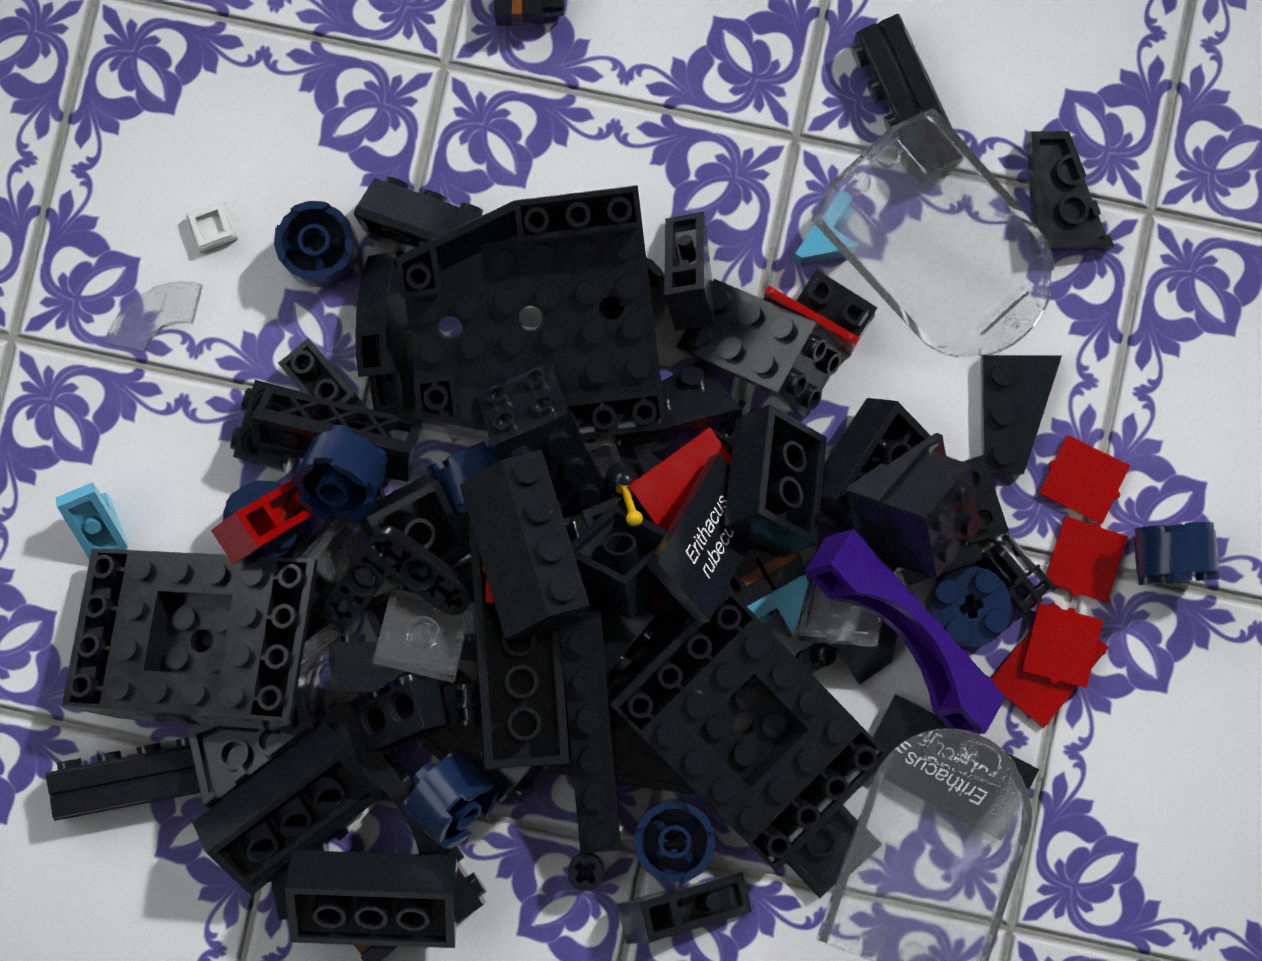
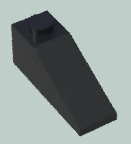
[664,212,714,331]
[617,872,752,944]

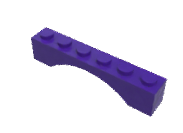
[804,529,1006,738]

